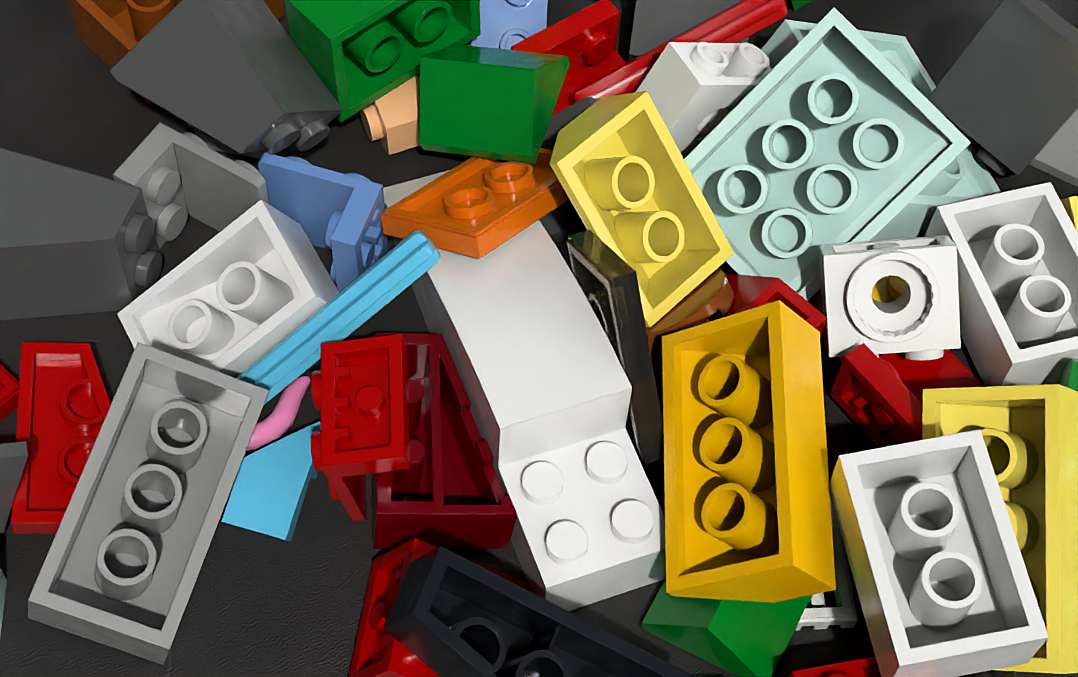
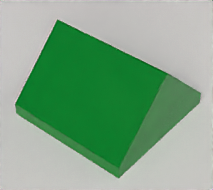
[419,44,570,164]
[641,579,813,677]

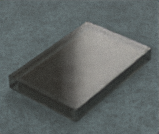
[567,230,664,464]

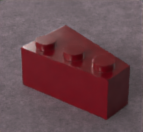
[373,333,517,549]

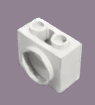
[636,42,772,155]
[819,235,961,363]

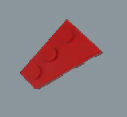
[11,342,111,534]

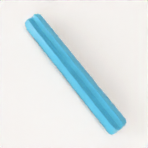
[237,230,441,406]

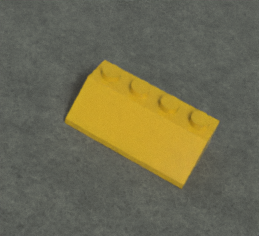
[662,300,836,603]

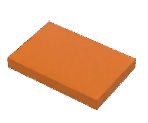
[380,148,569,259]

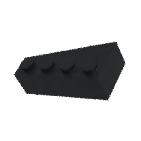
[383,546,693,677]

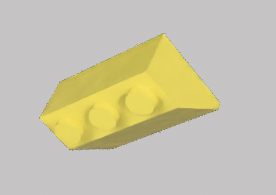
[549,91,734,328]

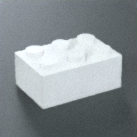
[925,182,1078,387]
[829,429,1049,677]

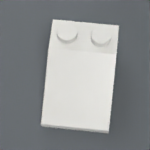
[117,200,339,378]

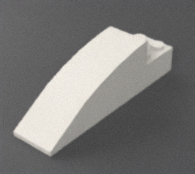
[383,169,666,611]

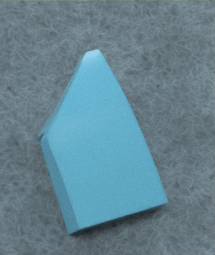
[221,421,321,542]

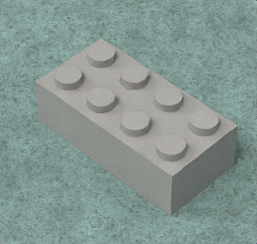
[28,342,269,665]

